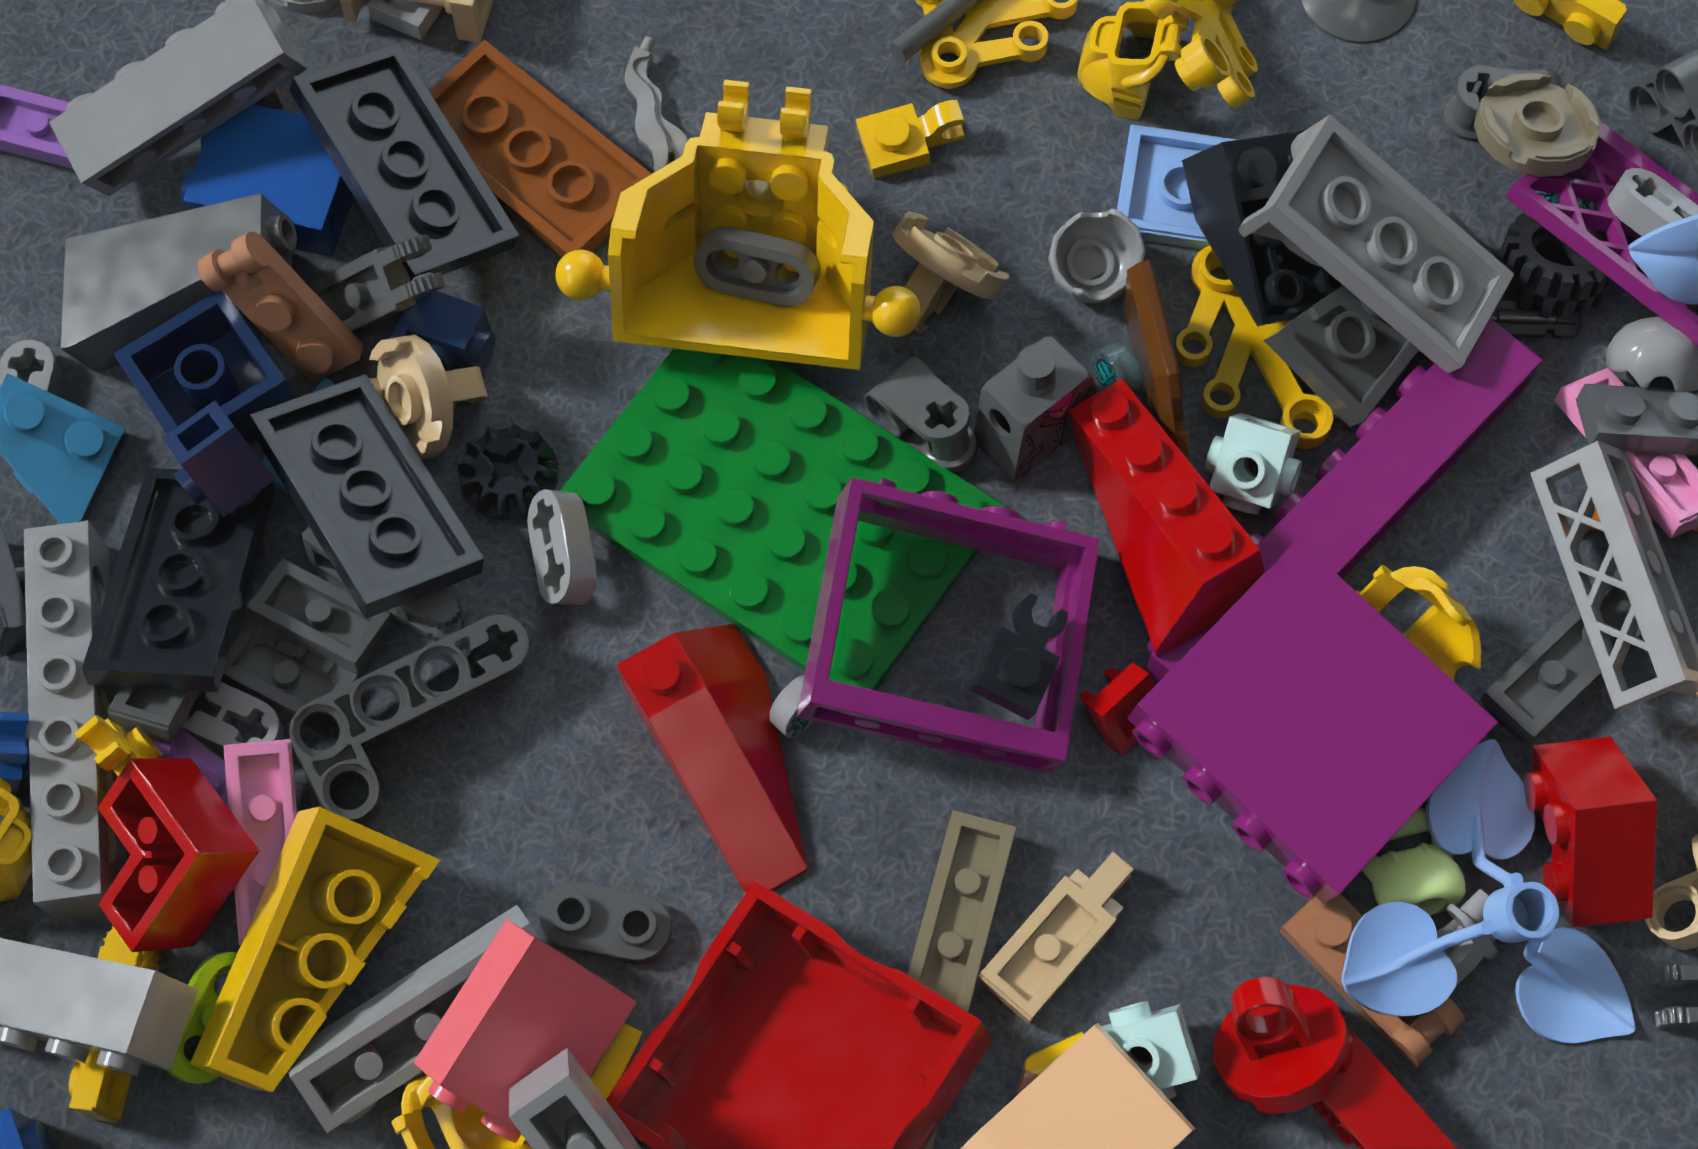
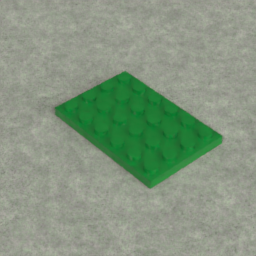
[560,348,1006,691]

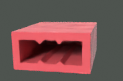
[413,919,637,1143]

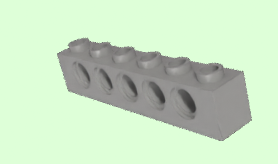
[24,520,121,920]

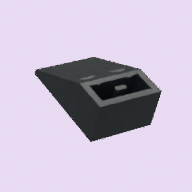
[1182,130,1342,327]

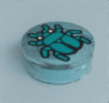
[1091,342,1145,399]

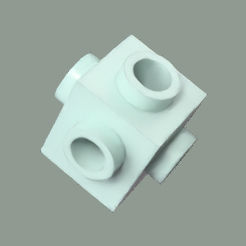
[1205,413,1302,514]
[1102,1001,1201,1099]

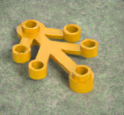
[915,0,1078,89]
[1144,0,1258,109]
[1174,245,1333,449]

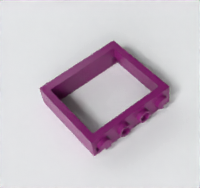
[797,477,1100,773]

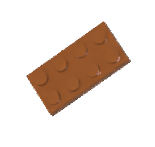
[429,40,651,258]

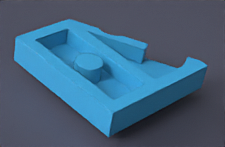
[0,373,125,525]

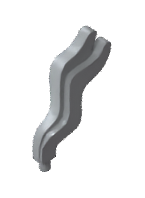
[625,36,688,172]

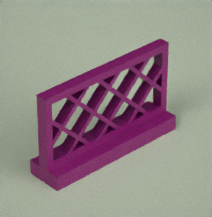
[1505,121,1698,346]

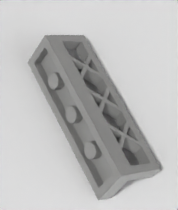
[1530,441,1698,711]

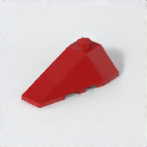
[617,623,808,894]

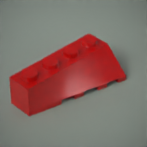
[1068,378,1265,658]

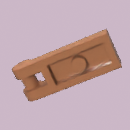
[197,231,364,384]
[1279,894,1465,1067]

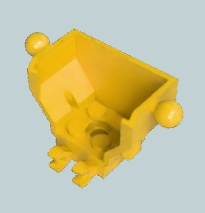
[555,80,922,370]

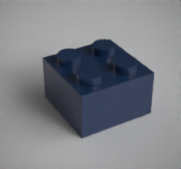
[114,291,295,444]

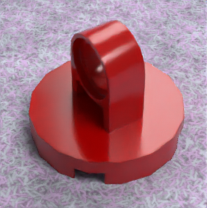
[1213,977,1353,1114]

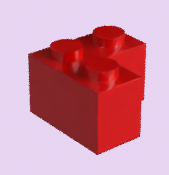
[1523,736,1657,928]
[98,758,260,952]

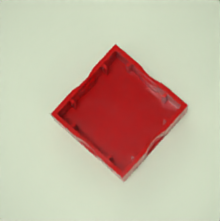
[606,880,993,1149]

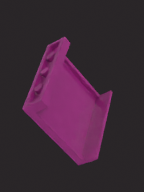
[1127,539,1498,904]

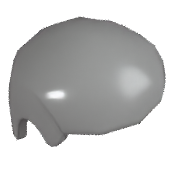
[1048,208,1146,304]
[1606,316,1698,393]

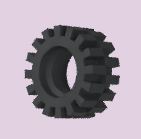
[1498,212,1610,319]

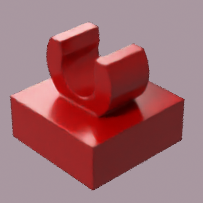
[1080,662,1155,756]

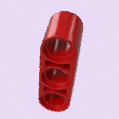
[1312,1030,1457,1149]

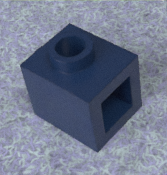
[163,400,275,517]

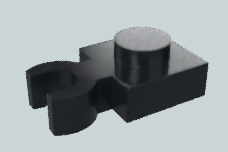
[970,593,1068,720]

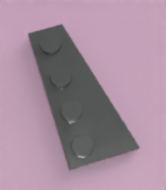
[1263,211,1494,427]

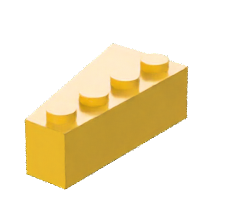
[190,807,441,1092]

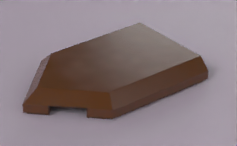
[1125,260,1191,457]

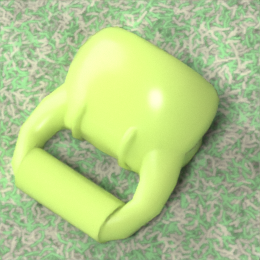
[1362,806,1466,916]

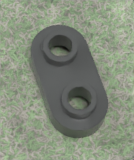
[694,227,820,307]
[539,882,672,964]

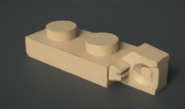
[977,852,1134,1025]

